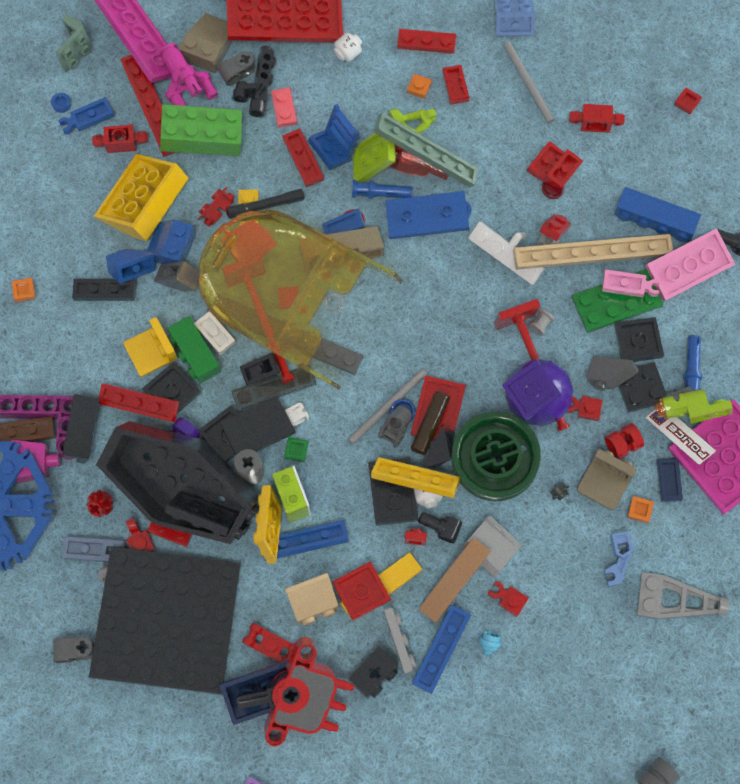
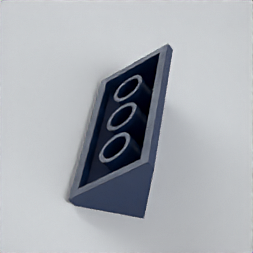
[219,659,292,725]

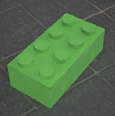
[160,104,242,156]

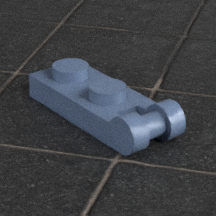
[62,536,126,563]

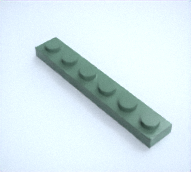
[374,112,478,187]

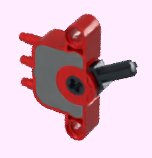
[236,637,354,747]

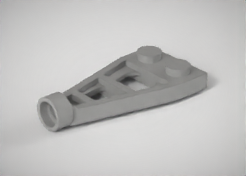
[637,572,729,620]

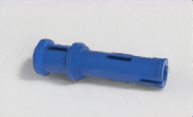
[352,180,412,199]
[683,335,702,390]

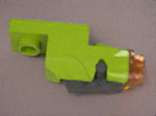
[654,387,733,424]

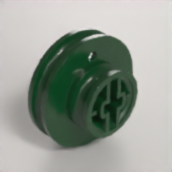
[451,412,541,502]

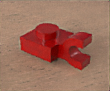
[126,518,155,552]

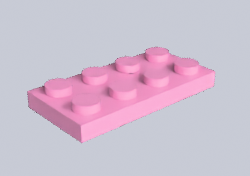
[645,228,735,301]

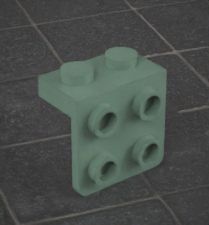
[56,15,92,73]

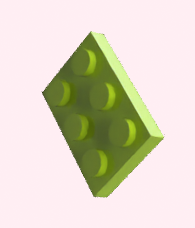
[353,132,396,182]

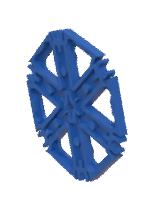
[0,442,55,571]

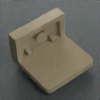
[577,449,637,510]

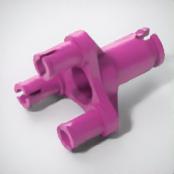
[159,43,218,106]

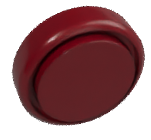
[542,182,565,199]

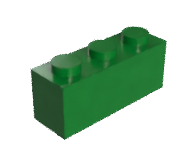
[167,316,221,384]

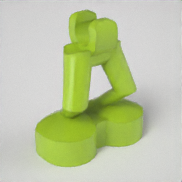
[388,108,437,134]

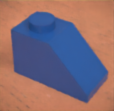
[106,249,155,284]

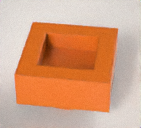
[407,74,432,99]
[12,278,36,303]
[627,496,654,524]

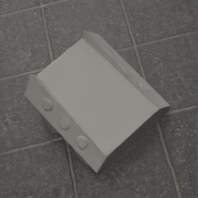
[463,515,522,577]

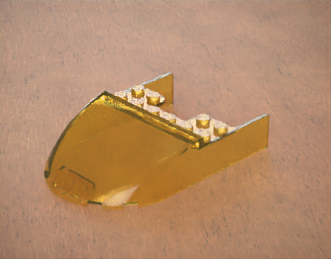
[198,209,403,390]

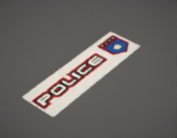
[645,404,716,465]

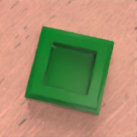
[284,437,309,463]

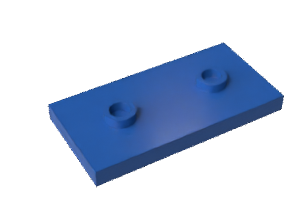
[385,191,469,239]

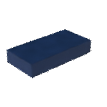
[656,458,683,502]

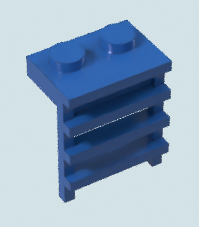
[308,104,361,170]

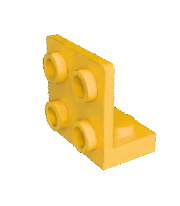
[123,317,178,377]

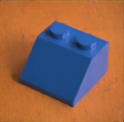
[147,220,196,264]

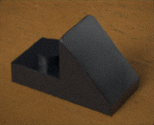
[240,353,280,386]

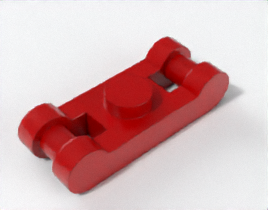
[242,623,302,663]

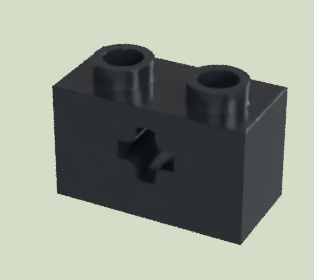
[348,646,398,699]

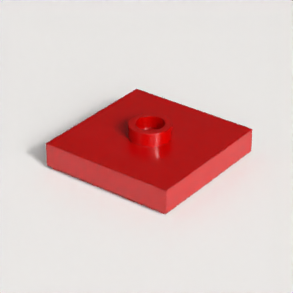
[332,561,391,621]

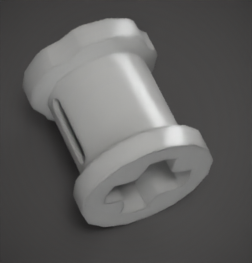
[528,309,555,336]

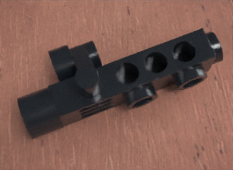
[232,46,276,117]

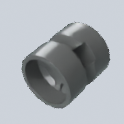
[636,757,680,784]

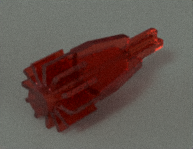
[388,145,449,180]

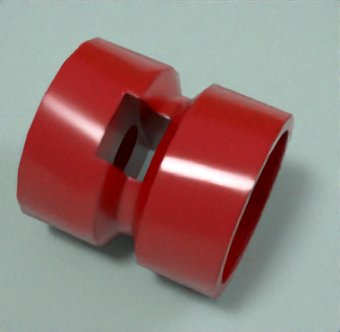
[604,423,644,459]

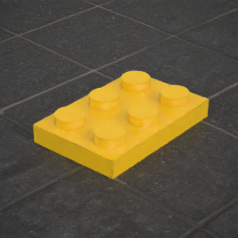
[253,485,283,564]

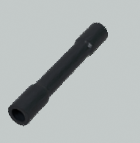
[226,189,305,219]

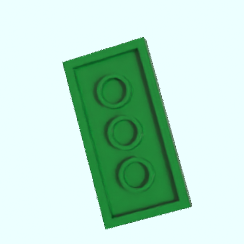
[571,269,663,333]

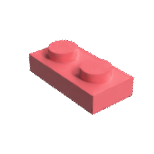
[271,87,297,128]

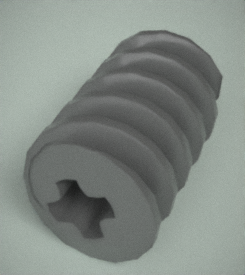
[234,449,265,486]

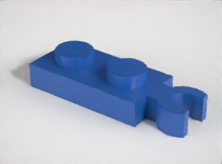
[59,97,114,135]

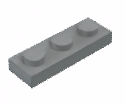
[384,607,416,676]

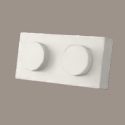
[194,311,236,355]

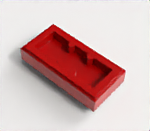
[442,65,470,105]

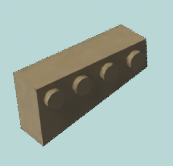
[298,226,384,277]

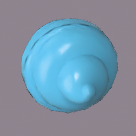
[479,631,501,655]

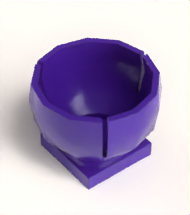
[502,358,574,427]

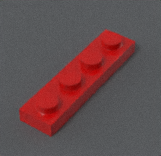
[98,383,179,422]

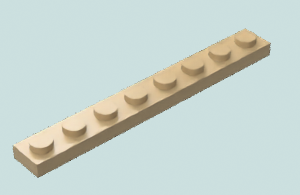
[513,234,673,270]

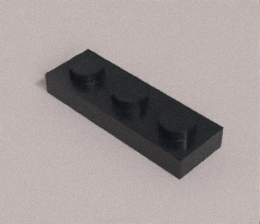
[72,279,136,301]

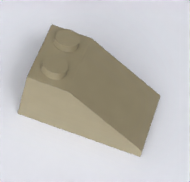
[178,13,233,74]

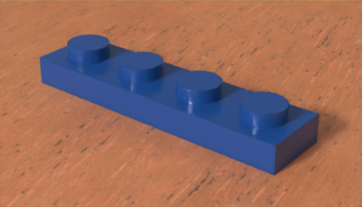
[263,520,349,561]
[412,605,471,695]

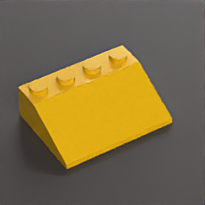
[94,154,189,241]

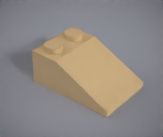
[285,573,339,626]

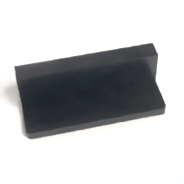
[62,394,99,464]

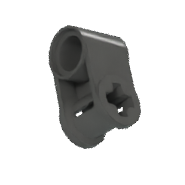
[217,51,256,86]
[378,406,412,448]
[53,637,94,663]

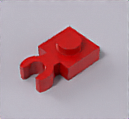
[567,396,603,421]
[488,581,529,617]

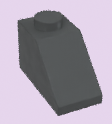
[154,261,202,292]
[587,356,639,391]

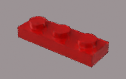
[397,29,456,54]
[282,128,324,188]

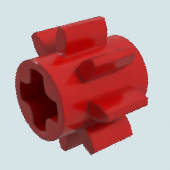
[86,490,114,518]

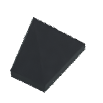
[422,428,454,468]

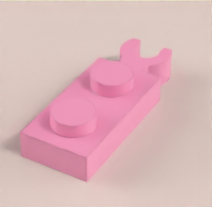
[602,269,660,297]

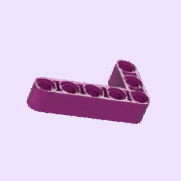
[0,395,74,460]

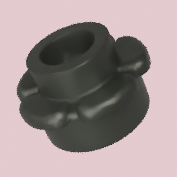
[550,482,569,501]

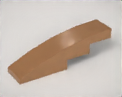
[419,537,491,623]

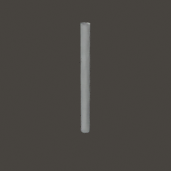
[504,42,555,124]
[348,369,427,445]

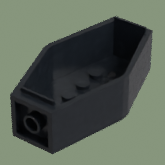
[96,421,260,544]

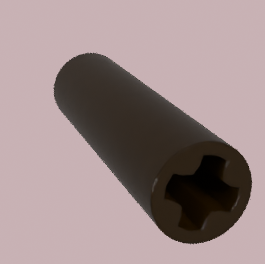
[410,392,450,455]

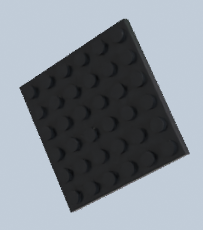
[89,546,241,695]

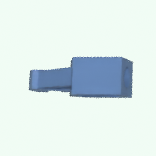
[604,531,634,587]

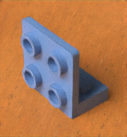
[494,0,535,36]

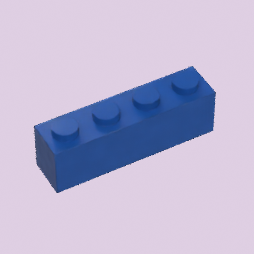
[614,187,701,242]

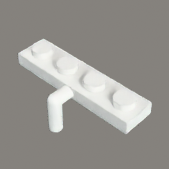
[468,222,545,285]

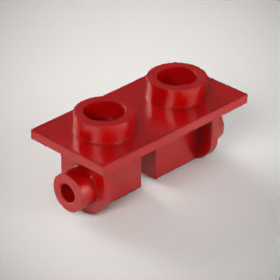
[198,187,235,227]

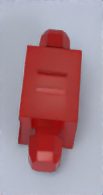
[569,104,625,133]
[92,124,148,153]

